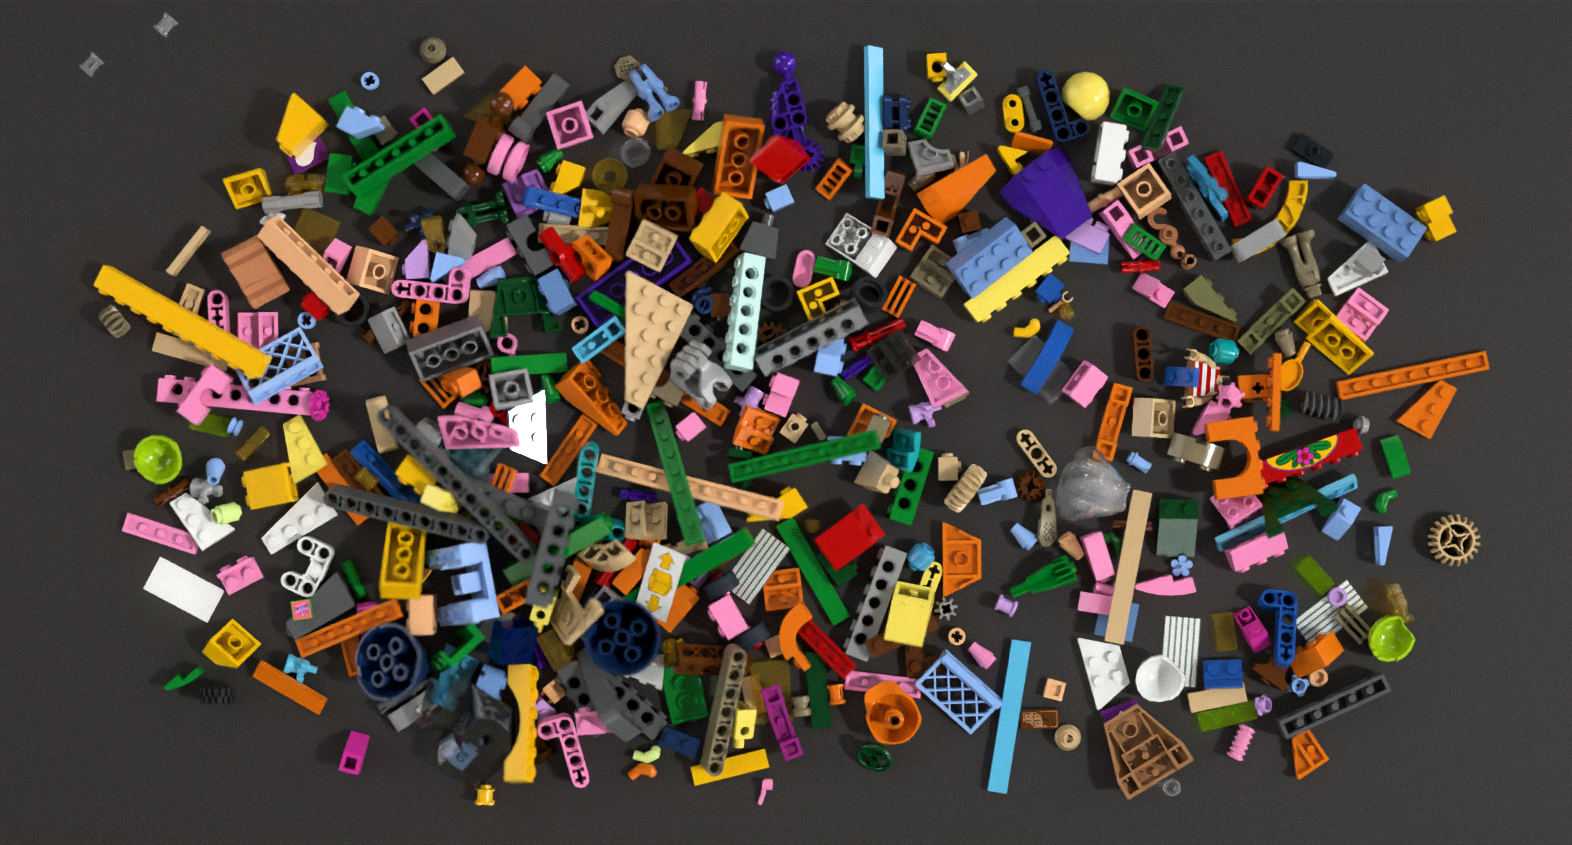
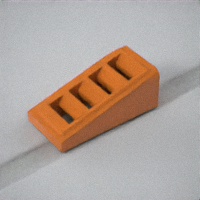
[815,158,854,201]

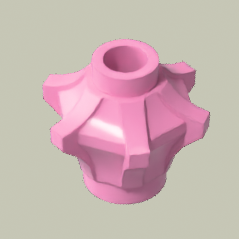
[1215,382,1245,410]

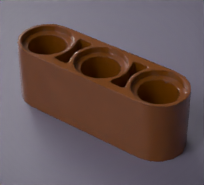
[1131,326,1154,382]

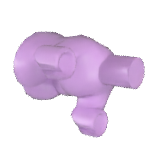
[734,385,765,416]
[908,402,942,427]

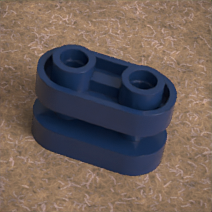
[883,94,911,133]

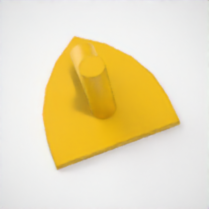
[578,189,613,227]

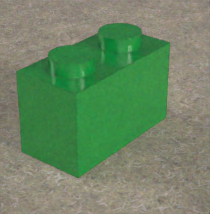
[325,153,358,196]

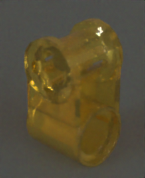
[421,215,446,253]

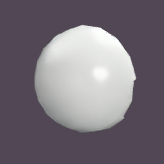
[1135,655,1185,702]

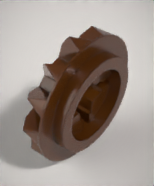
[1015,471,1045,501]

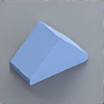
[430,252,467,283]

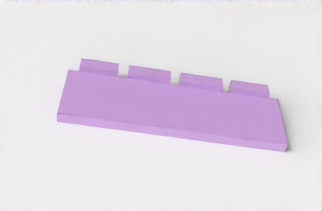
[1030,218,1110,255]

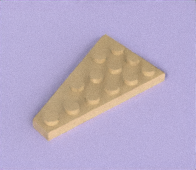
[624,271,694,409]

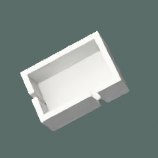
[1090,122,1129,186]

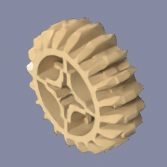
[944,464,987,513]
[1428,515,1480,566]

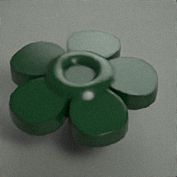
[1280,398,1294,420]

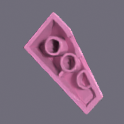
[437,415,520,450]

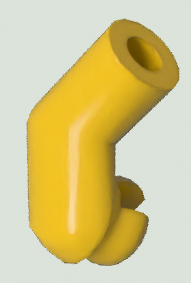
[1013,319,1040,338]

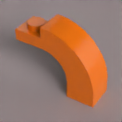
[779,600,813,672]

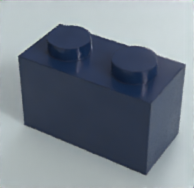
[658,724,701,758]

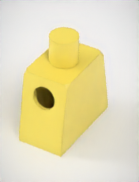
[529,584,559,632]
[725,701,756,748]

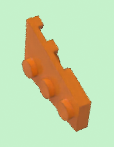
[1396,380,1457,439]

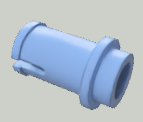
[1126,452,1152,474]

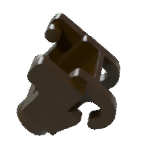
[534,732,558,765]

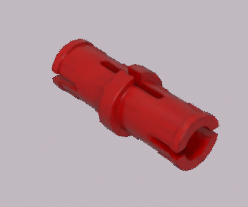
[1120,259,1160,274]

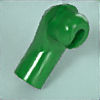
[1103,531,1123,558]

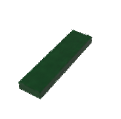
[1141,85,1185,153]
[804,651,832,729]

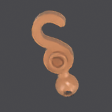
[1147,207,1185,259]

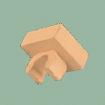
[541,678,567,704]

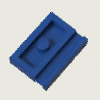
[1202,660,1243,690]

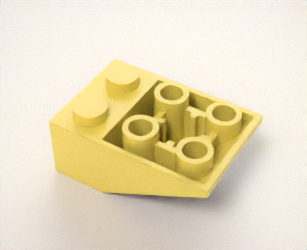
[884,581,935,647]

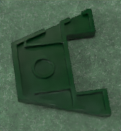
[489,276,562,339]
[1262,477,1338,539]

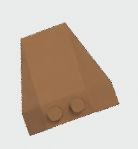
[1104,704,1194,800]

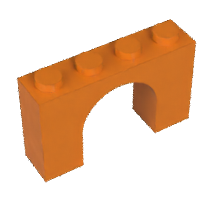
[1204,417,1266,500]
[612,547,700,633]

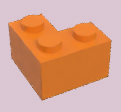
[894,208,947,252]
[1290,631,1344,678]

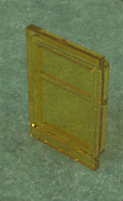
[750,660,793,724]

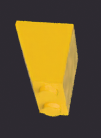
[277,93,329,158]
[241,463,299,510]

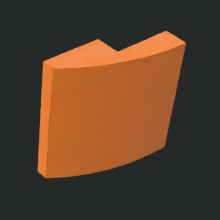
[732,405,781,455]
[763,568,804,613]

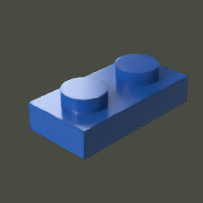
[1164,366,1200,388]

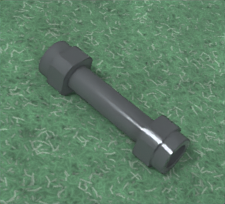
[1017,86,1043,133]

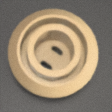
[1055,724,1081,751]

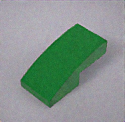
[1379,435,1411,480]
[164,666,206,691]

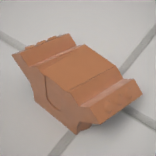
[221,235,290,309]

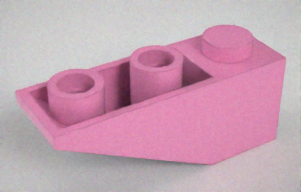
[1099,200,1147,260]

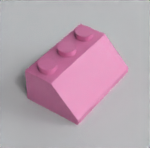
[1223,531,1288,573]

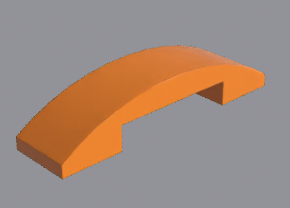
[1094,383,1133,461]

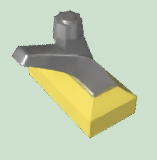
[937,61,978,102]

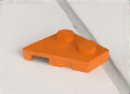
[1291,730,1330,780]

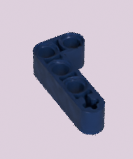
[1035,70,1090,144]

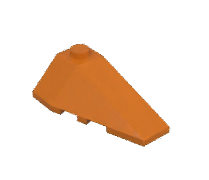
[917,154,996,224]
[554,360,627,436]

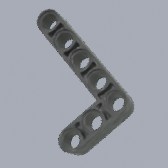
[576,647,643,742]

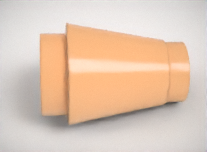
[1058,531,1085,560]

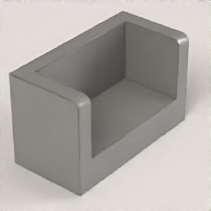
[367,307,410,354]

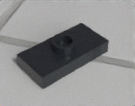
[1291,133,1334,169]

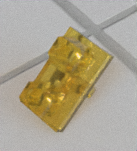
[662,638,685,672]

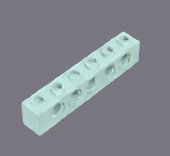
[723,253,766,372]

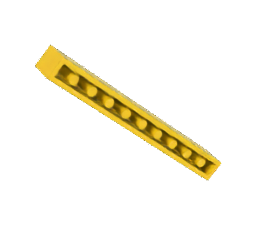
[93,265,272,379]

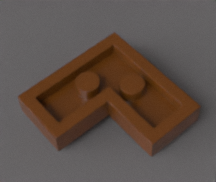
[904,644,945,677]

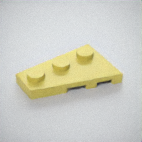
[283,415,328,484]

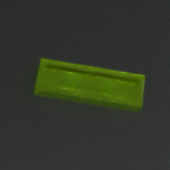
[1197,700,1258,732]

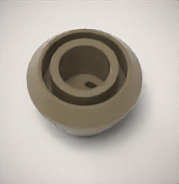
[420,37,446,63]

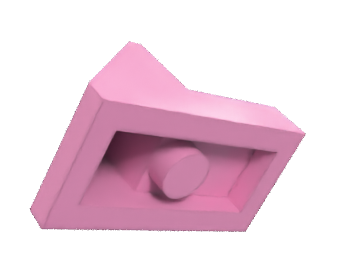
[1131,273,1175,309]

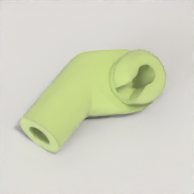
[632,745,661,763]

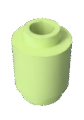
[211,502,242,525]

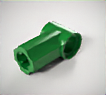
[814,256,854,282]

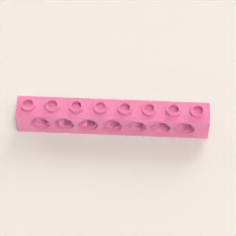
[157,375,313,415]

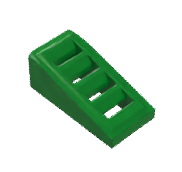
[913,97,947,142]
[1123,223,1166,261]

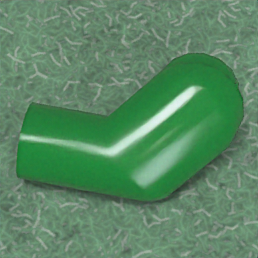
[1374,488,1398,514]

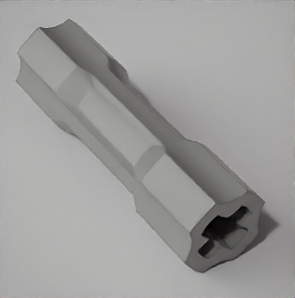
[262,190,323,214]

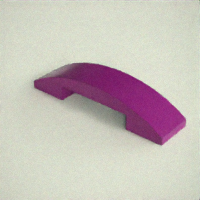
[760,683,803,761]

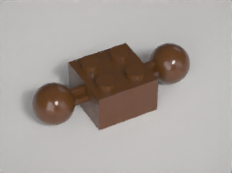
[461,92,514,186]

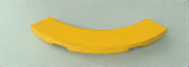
[1232,180,1308,259]

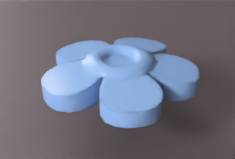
[1171,555,1193,576]

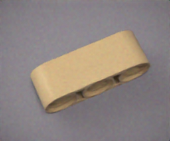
[366,395,399,454]

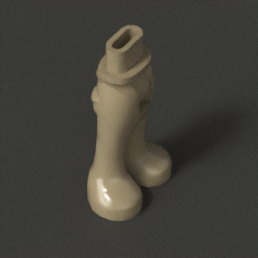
[1279,229,1322,299]

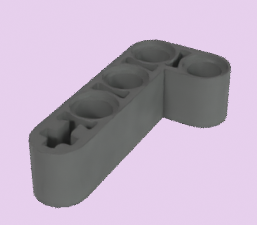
[508,73,570,143]

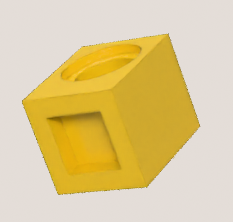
[926,53,947,82]

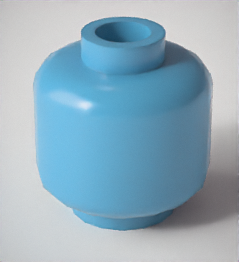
[906,542,935,571]

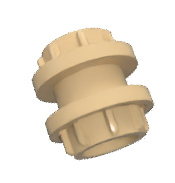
[826,102,865,143]

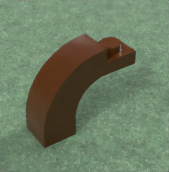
[870,169,906,238]

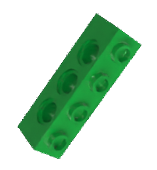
[886,448,934,525]

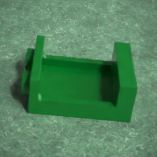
[429,623,485,672]

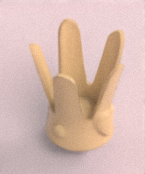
[951,151,969,172]

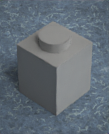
[1353,245,1386,278]

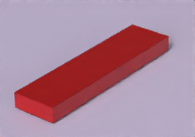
[1203,151,1253,228]
[797,619,857,679]

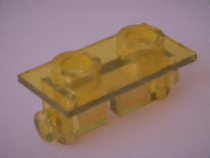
[285,174,326,195]

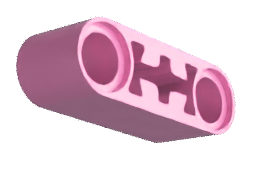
[208,290,230,333]

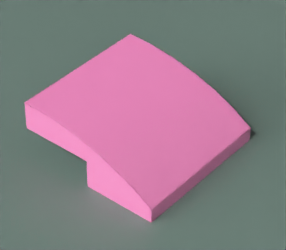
[1336,287,1389,342]
[237,312,279,351]

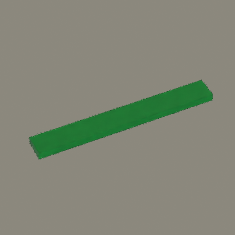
[646,399,705,546]
[728,429,881,483]
[622,527,756,601]

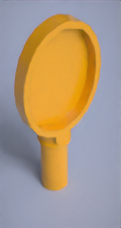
[1281,341,1311,391]

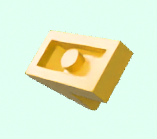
[996,146,1027,177]

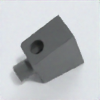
[740,213,779,261]

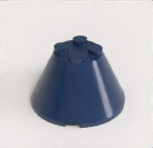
[584,599,661,676]
[355,623,431,702]

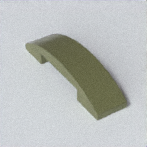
[1237,288,1306,355]

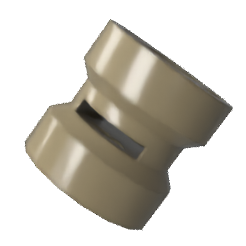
[790,695,811,717]

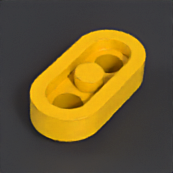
[1002,94,1024,133]

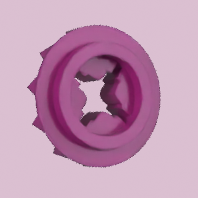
[309,390,330,421]

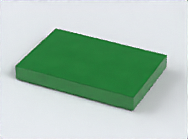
[663,665,709,725]

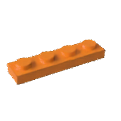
[1265,353,1282,431]

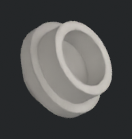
[1353,415,1370,435]

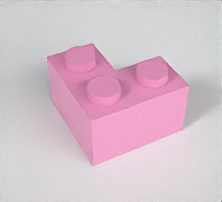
[762,373,799,417]

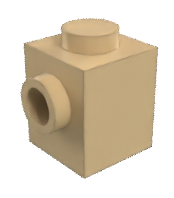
[779,413,808,443]
[937,453,961,481]

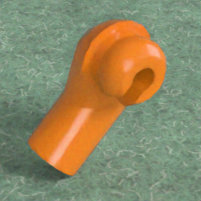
[627,763,657,780]

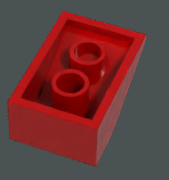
[814,504,886,571]

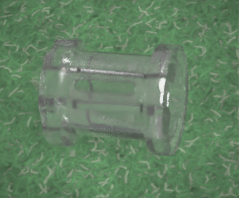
[153,12,179,37]
[79,51,105,77]

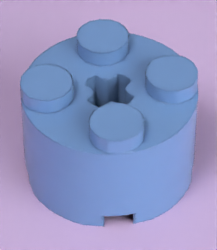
[476,664,508,700]

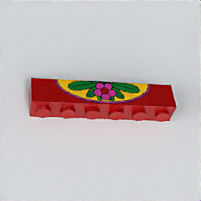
[1244,428,1363,488]

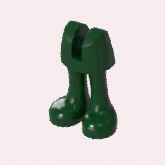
[453,189,511,229]

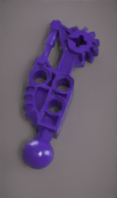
[768,51,824,173]

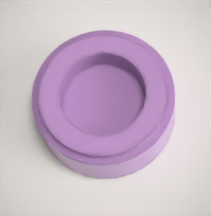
[1327,587,1347,607]

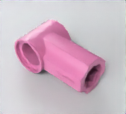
[914,320,955,352]
[454,401,495,423]

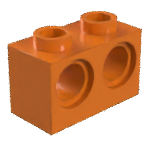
[572,235,612,281]
[409,299,440,337]

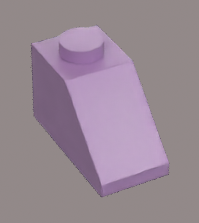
[402,239,431,280]

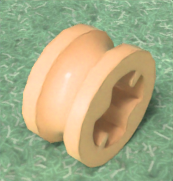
[571,316,589,334]
[948,627,966,645]

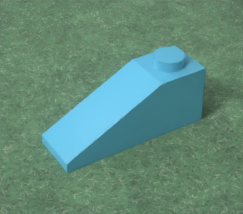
[571,315,626,364]

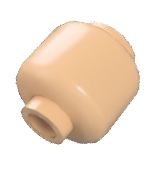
[622,108,650,138]

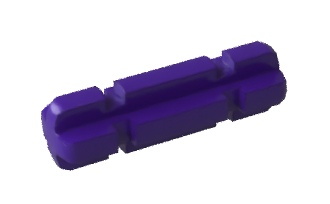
[841,353,875,380]
[619,489,657,503]
[528,631,548,669]

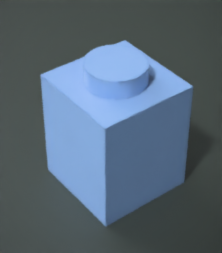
[763,184,794,212]

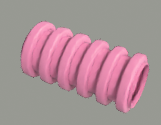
[1227,724,1255,761]

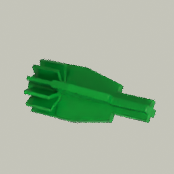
[1010,555,1077,598]

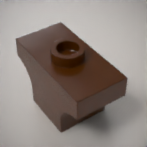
[1250,654,1289,691]

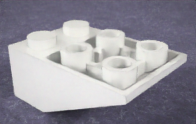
[825,213,897,278]

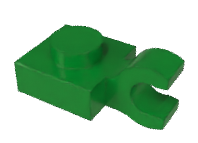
[849,144,865,180]

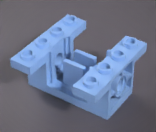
[426,542,500,627]

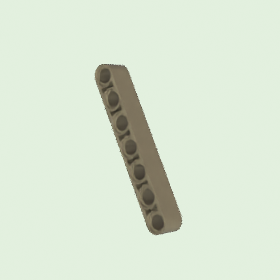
[700,644,747,776]

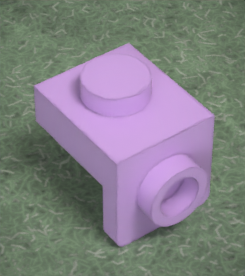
[536,693,557,721]

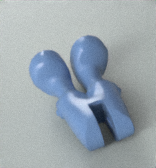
[629,63,680,122]

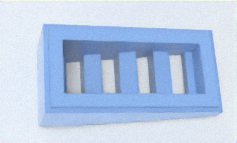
[1294,162,1336,179]
[1373,526,1393,565]

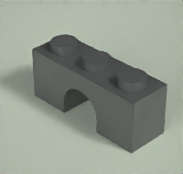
[506,214,555,277]

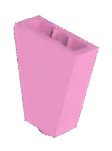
[1079,531,1115,583]

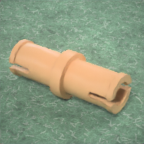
[1087,186,1123,213]

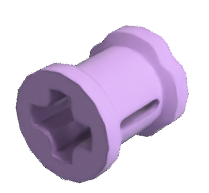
[994,594,1018,617]

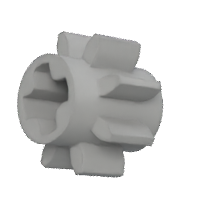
[934,597,958,621]

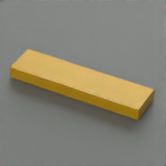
[690,748,769,786]

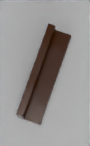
[673,643,752,677]

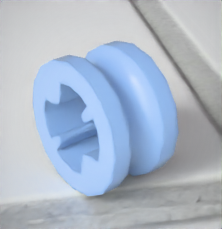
[361,72,379,90]
[298,312,316,329]
[227,417,243,436]

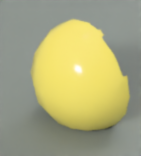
[1061,72,1110,121]

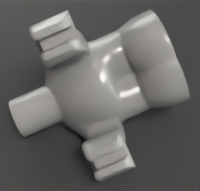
[190,478,223,504]

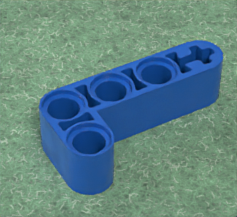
[1257,589,1298,669]

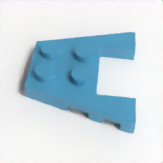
[1186,155,1228,222]

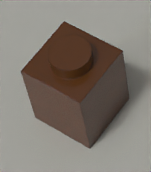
[957,210,981,235]
[368,216,400,247]
[710,293,730,321]

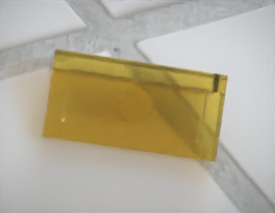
[536,628,572,672]

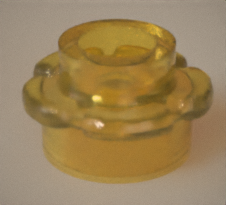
[1059,303,1076,321]
[803,519,822,533]

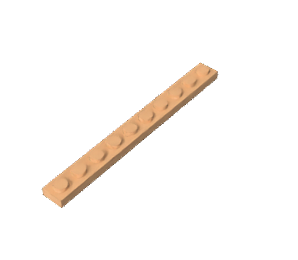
[596,454,784,521]

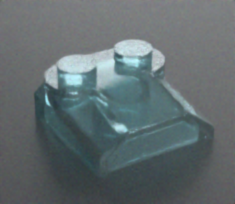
[451,448,503,478]

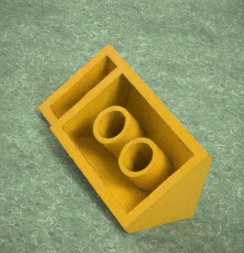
[1294,299,1374,375]

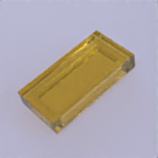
[1213,611,1238,652]

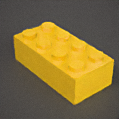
[380,522,428,600]

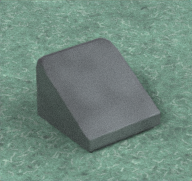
[957,86,985,115]

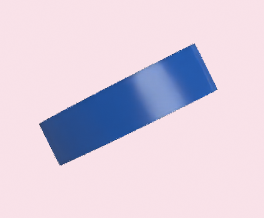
[1020,320,1074,395]

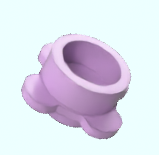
[1255,695,1272,716]

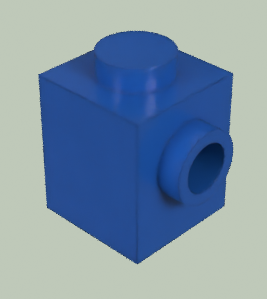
[1034,273,1065,304]

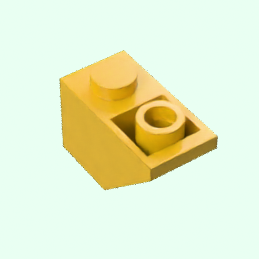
[549,160,586,194]

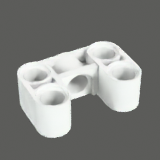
[281,536,335,597]

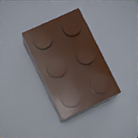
[633,183,700,232]

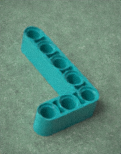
[572,441,626,542]

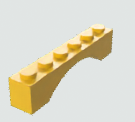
[504,664,539,783]

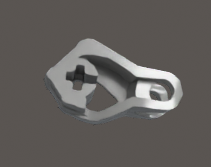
[670,340,733,409]

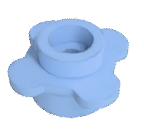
[1287,674,1309,697]

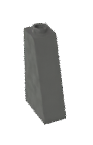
[413,153,470,201]
[285,572,357,640]

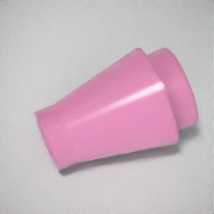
[968,642,996,670]

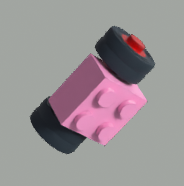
[703,570,770,651]

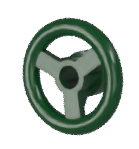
[856,743,893,772]

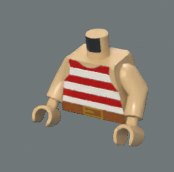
[1181,348,1230,408]

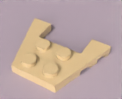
[549,565,604,646]

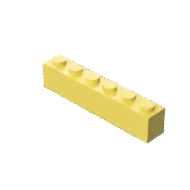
[963,236,1070,323]

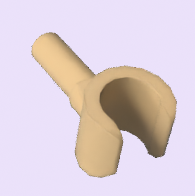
[1048,291,1073,313]

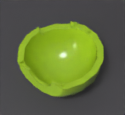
[134,435,182,484]
[1368,615,1415,662]

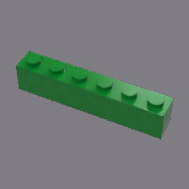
[342,114,456,198]

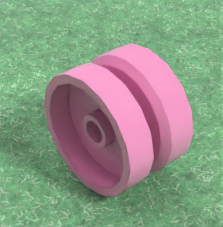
[487,133,530,183]

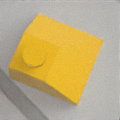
[202,619,261,668]

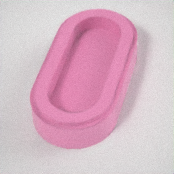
[792,250,816,288]

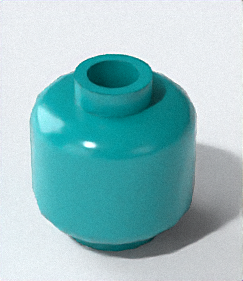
[1209,338,1239,364]

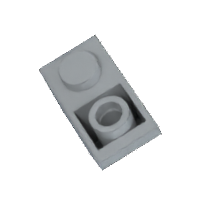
[446,213,477,260]

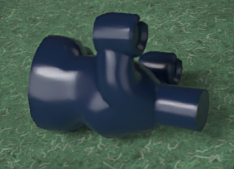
[404,208,438,241]
[688,285,714,315]

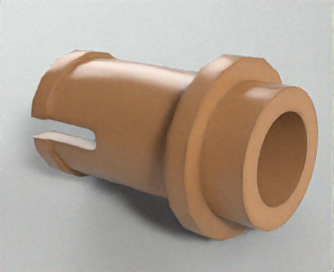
[1180,254,1197,269]

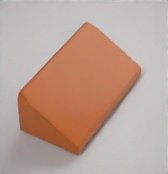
[1011,131,1053,155]

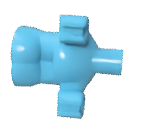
[284,653,318,683]

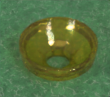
[592,158,627,193]

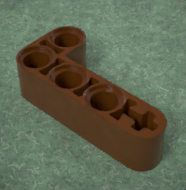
[604,187,636,264]

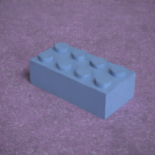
[1338,183,1427,263]
[945,217,1033,299]

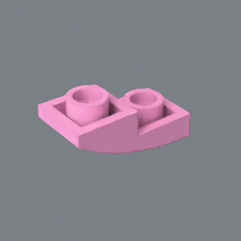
[1077,591,1112,615]

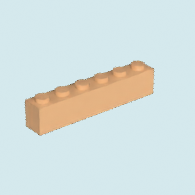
[257,216,360,315]

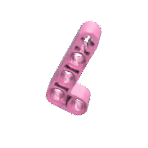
[391,267,471,304]
[536,713,589,788]

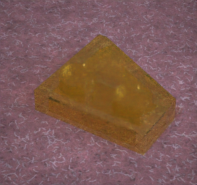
[656,109,692,150]

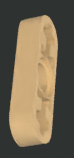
[1016,430,1057,478]

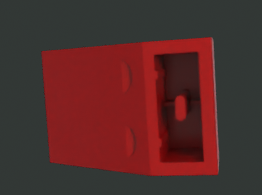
[749,135,811,184]

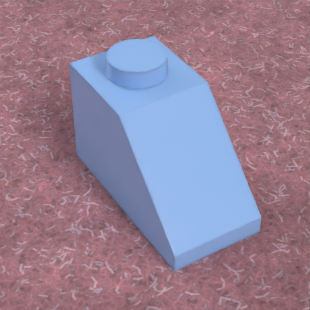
[1321,498,1361,541]

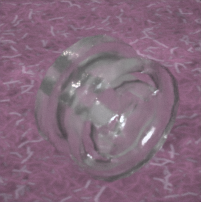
[1162,778,1181,796]

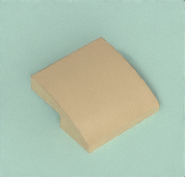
[626,219,678,272]
[469,290,508,332]
[625,500,668,540]

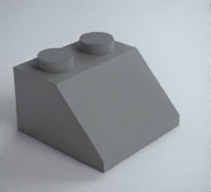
[489,369,534,410]

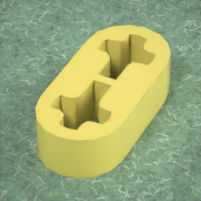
[919,561,943,592]

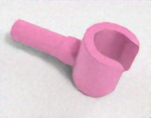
[757,779,773,805]

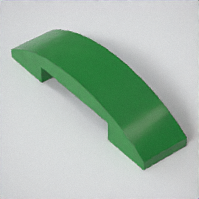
[328,90,380,162]

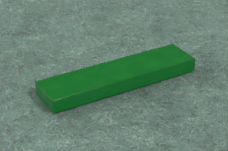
[490,353,568,375]

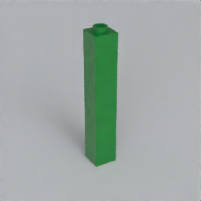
[503,511,614,586]

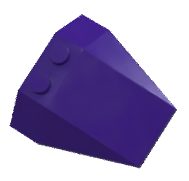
[999,147,1092,240]

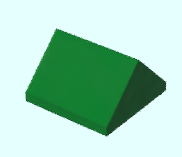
[1110,87,1159,132]

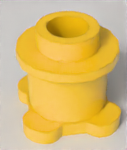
[475,784,495,805]

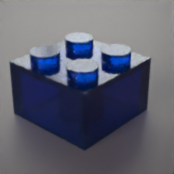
[488,620,539,665]

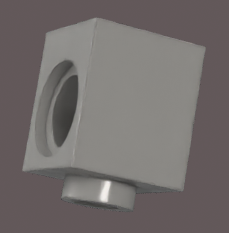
[621,401,646,422]

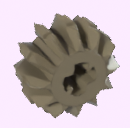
[98,305,130,338]

